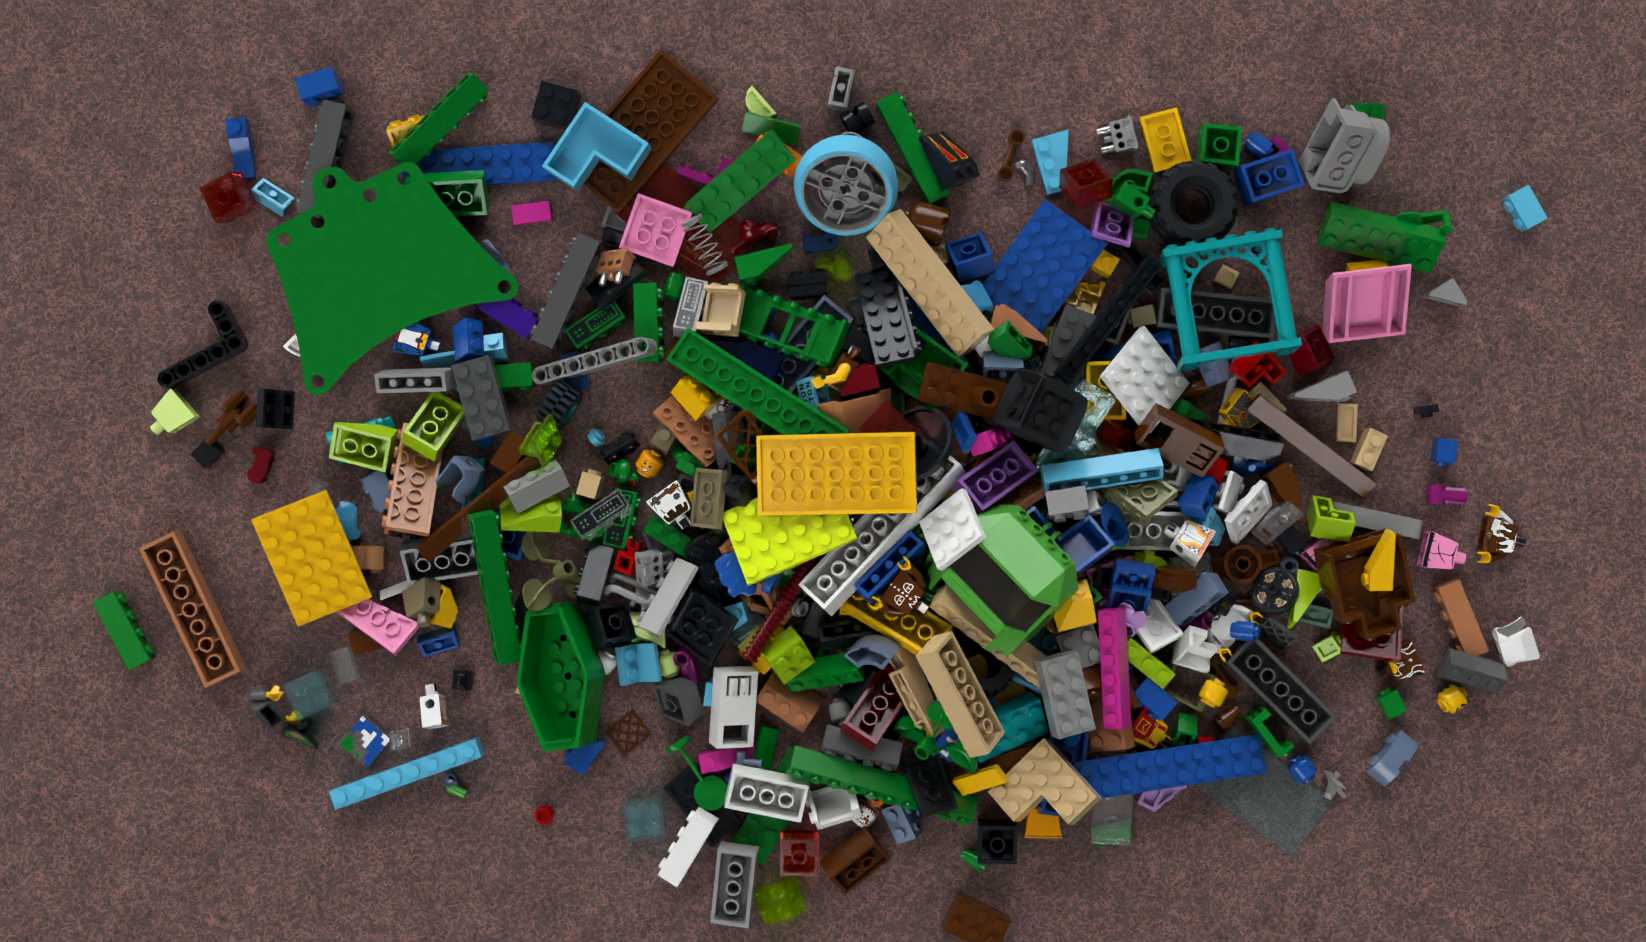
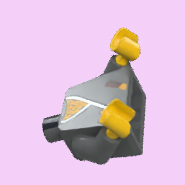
[244,685,303,731]

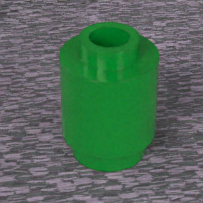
[663,273,685,302]

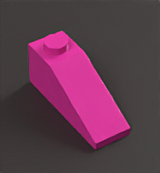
[698,741,756,774]

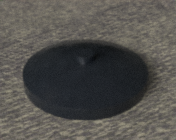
[885,406,955,480]

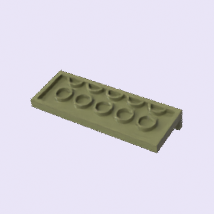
[1062,428,1178,527]

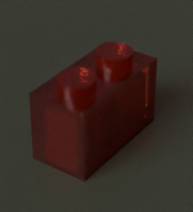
[1096,419,1136,450]

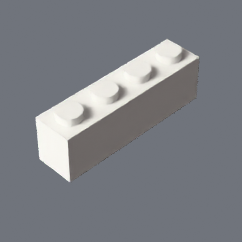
[658,806,719,887]

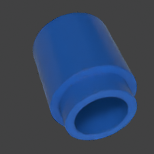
[1243,131,1273,159]
[1230,621,1260,642]

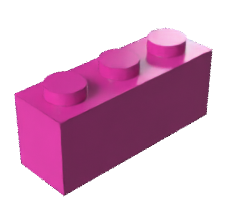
[970,427,1015,457]

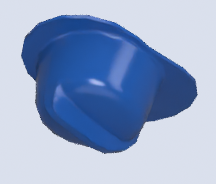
[1099,502,1129,547]

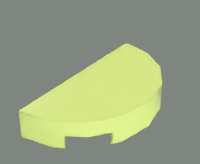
[745,85,777,118]

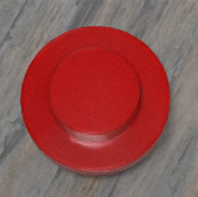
[534,805,554,825]

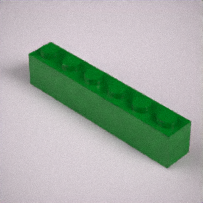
[388,72,489,166]
[876,92,951,204]

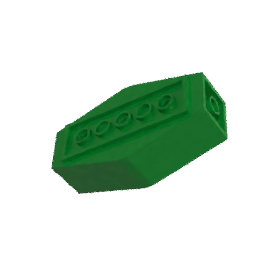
[517,602,605,752]

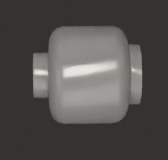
[829,697,854,727]

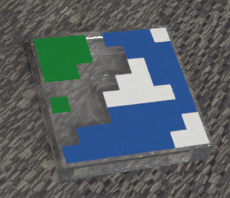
[338,714,393,769]

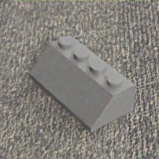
[636,558,699,638]

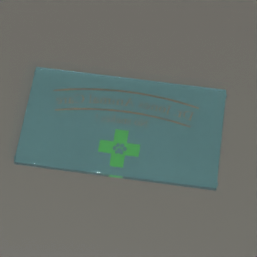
[1196,725,1333,857]

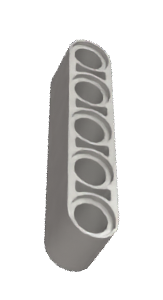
[1332,502,1423,540]

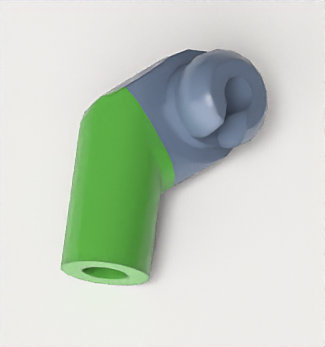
[444,773,468,799]

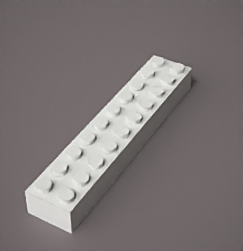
[798,456,966,616]

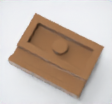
[740,594,770,615]

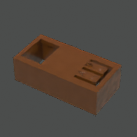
[1134,403,1225,478]

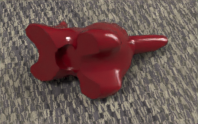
[730,219,781,254]

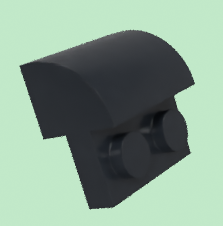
[256,388,295,430]

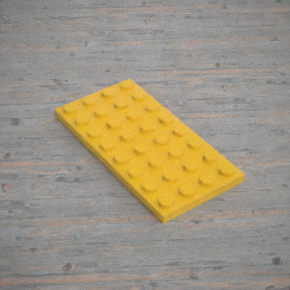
[756,432,917,515]

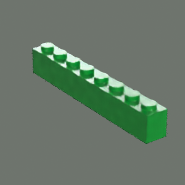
[468,509,521,666]

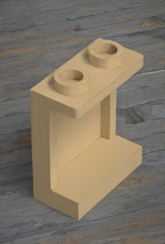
[695,283,746,337]

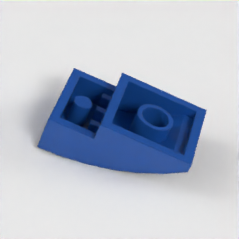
[1105,559,1155,614]

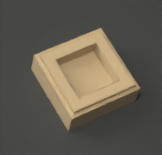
[1213,264,1239,290]

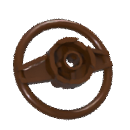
[1196,524,1280,605]

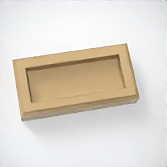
[1336,403,1358,442]

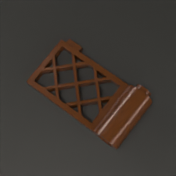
[715,409,765,493]

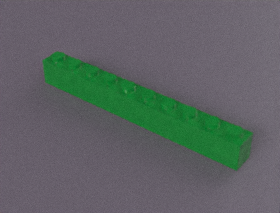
[786,745,978,826]

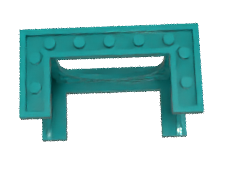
[1158,228,1302,372]

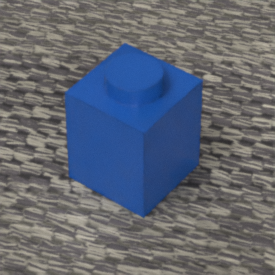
[1431,438,1458,467]

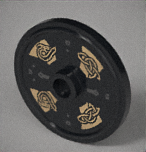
[1250,567,1300,614]

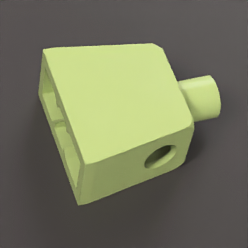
[150,389,200,435]

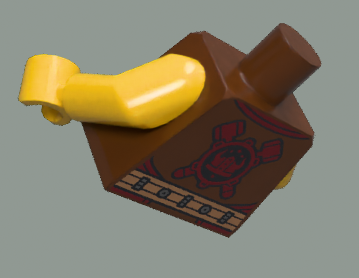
[811,345,861,393]

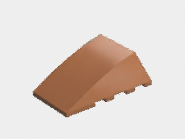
[817,388,891,434]

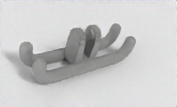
[603,573,679,624]

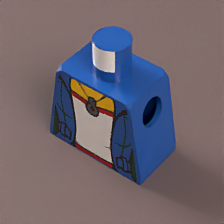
[392,322,442,356]

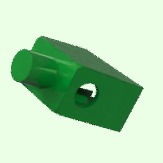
[1108,182,1156,219]

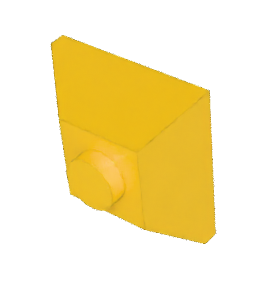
[1050,579,1097,633]
[429,584,458,629]

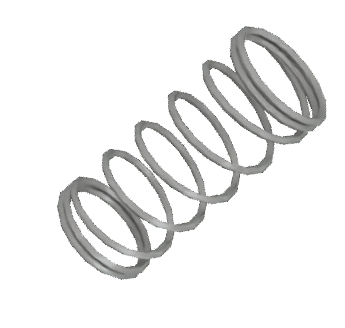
[680,214,728,276]

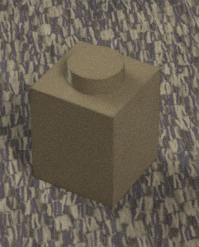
[1126,304,1156,329]

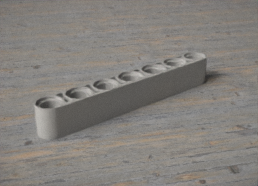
[532,337,657,385]

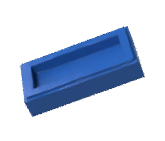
[952,411,978,453]

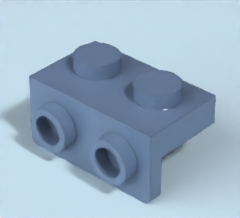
[881,804,924,845]

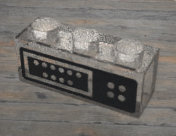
[570,488,633,541]

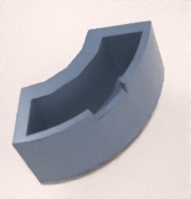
[844,635,901,670]
[1367,730,1418,787]

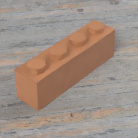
[1432,579,1489,656]

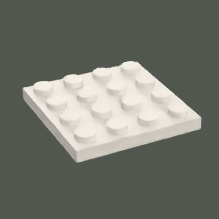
[1100,326,1190,434]

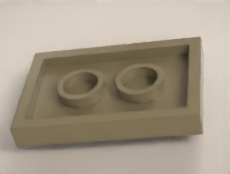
[690,468,728,530]

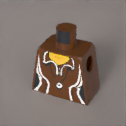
[1374,639,1426,681]

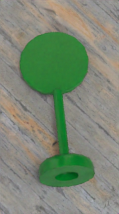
[665,734,727,811]

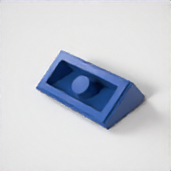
[417,625,460,658]

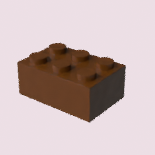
[941,890,1012,942]

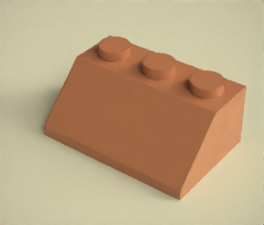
[756,671,824,733]

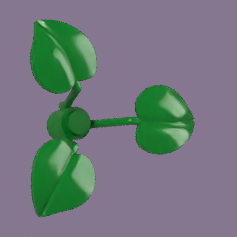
[893,701,978,774]

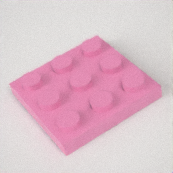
[619,193,693,268]

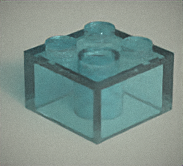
[282,669,335,721]
[622,796,667,842]

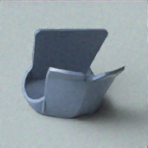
[435,456,485,503]

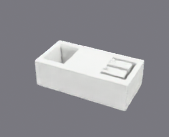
[709,666,758,749]

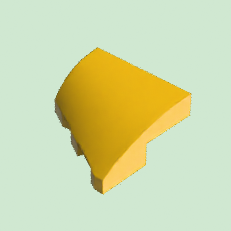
[1061,282,1106,314]

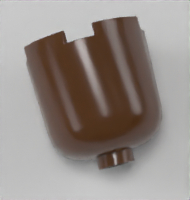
[905,202,951,246]

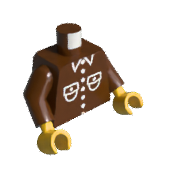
[868,556,930,617]

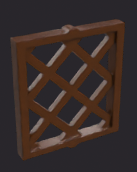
[605,710,652,756]

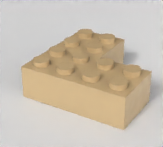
[988,738,1102,825]

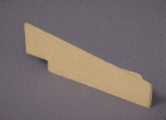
[889,646,945,737]

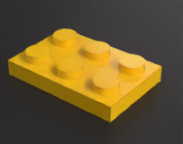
[1139,107,1192,174]

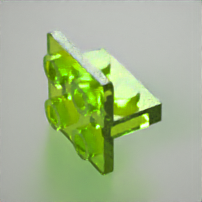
[518,414,561,468]

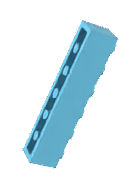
[1041,448,1164,496]

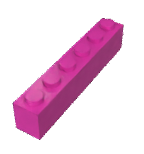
[1098,608,1131,729]

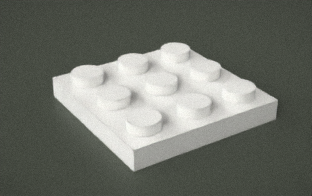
[919,488,986,571]

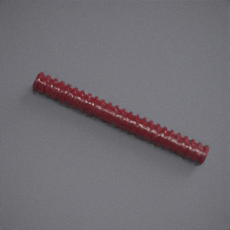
[742,555,823,663]

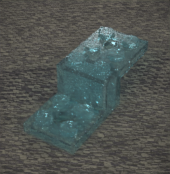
[1034,379,1116,474]

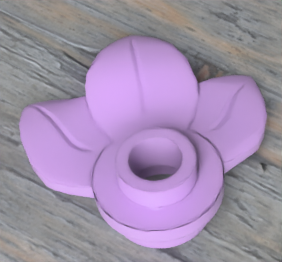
[1118,603,1146,638]

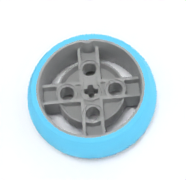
[794,135,898,236]

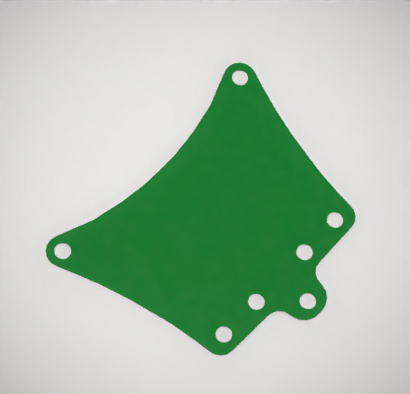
[266,162,518,395]

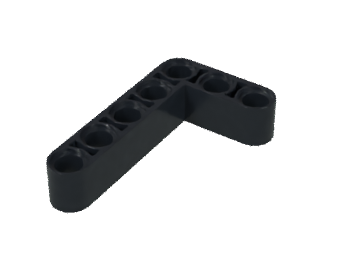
[157,300,248,388]

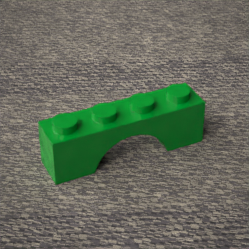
[874,363,942,410]

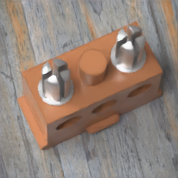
[596,248,636,286]

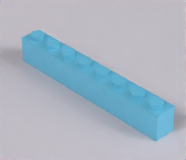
[329,737,485,810]

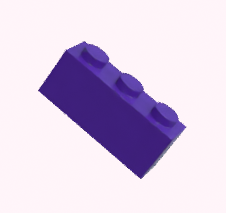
[477,290,539,340]

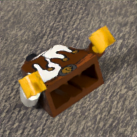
[1476,504,1526,563]

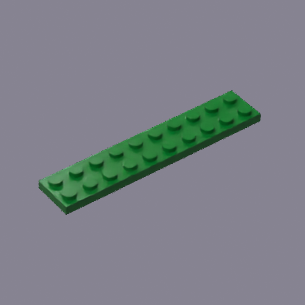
[666,328,850,435]

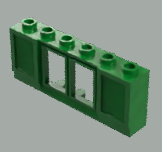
[738,283,851,368]

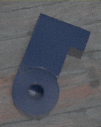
[802,232,839,254]

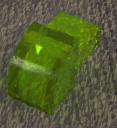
[814,255,852,282]

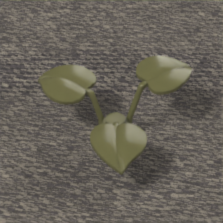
[522,531,582,612]

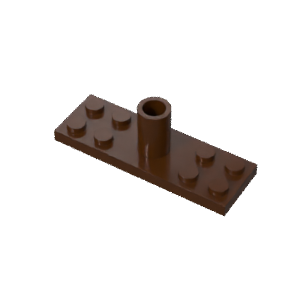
[917,362,1008,420]

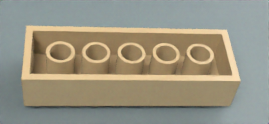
[916,631,1005,758]

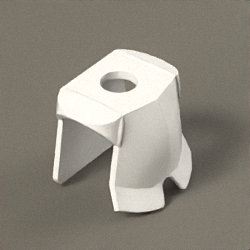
[1492,617,1540,667]

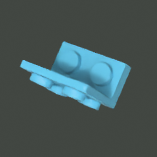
[615,643,662,686]

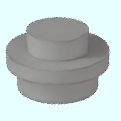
[791,598,809,617]

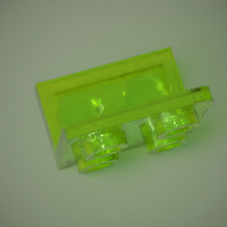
[754,874,807,924]

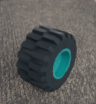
[536,380,583,432]

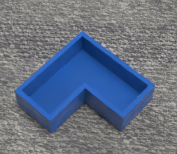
[1026,506,1115,576]

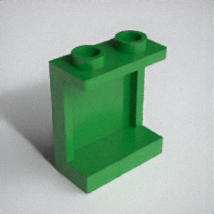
[1243,705,1295,758]

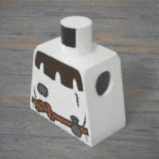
[646,480,692,529]

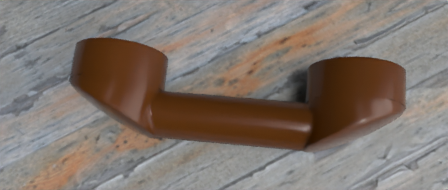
[997,129,1025,182]
[1210,653,1238,700]

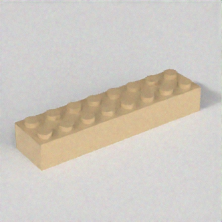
[866,209,995,358]

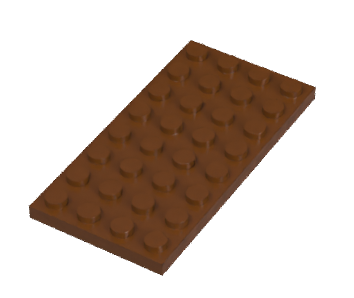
[583,50,719,215]

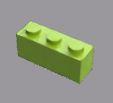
[1127,637,1176,689]

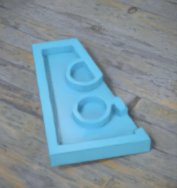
[1031,129,1069,196]

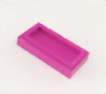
[511,201,552,225]

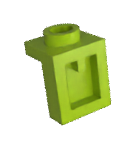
[1312,631,1341,663]

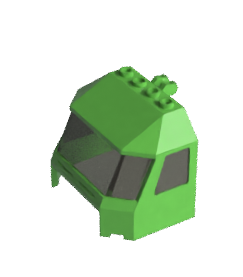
[927,504,1079,656]

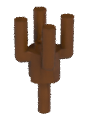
[204,388,257,446]

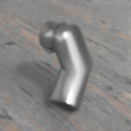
[1015,159,1034,186]

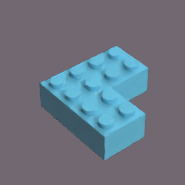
[542,102,652,192]

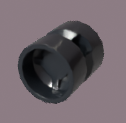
[840,101,875,133]

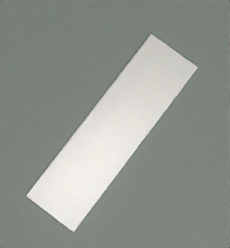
[380,581,413,600]

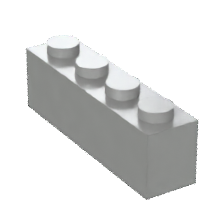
[374,367,457,393]

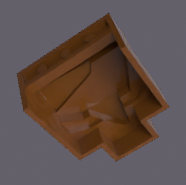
[1313,528,1416,641]

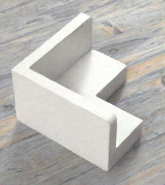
[1172,625,1217,673]

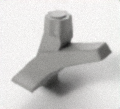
[1324,770,1346,800]

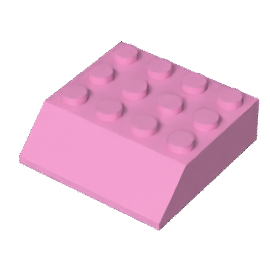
[1322,264,1412,343]

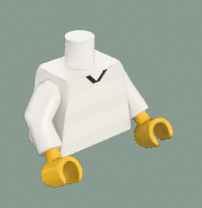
[1203,604,1263,662]

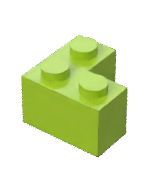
[1306,495,1356,542]

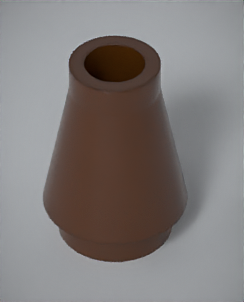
[1180,378,1208,400]
[1213,704,1242,731]

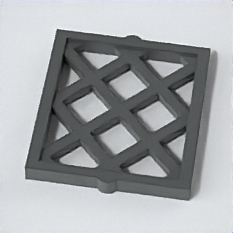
[1258,617,1299,650]

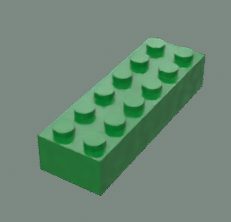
[1318,201,1446,273]

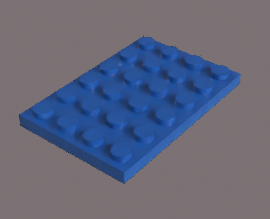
[983,199,1108,334]

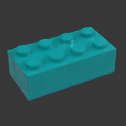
[977,691,1049,763]

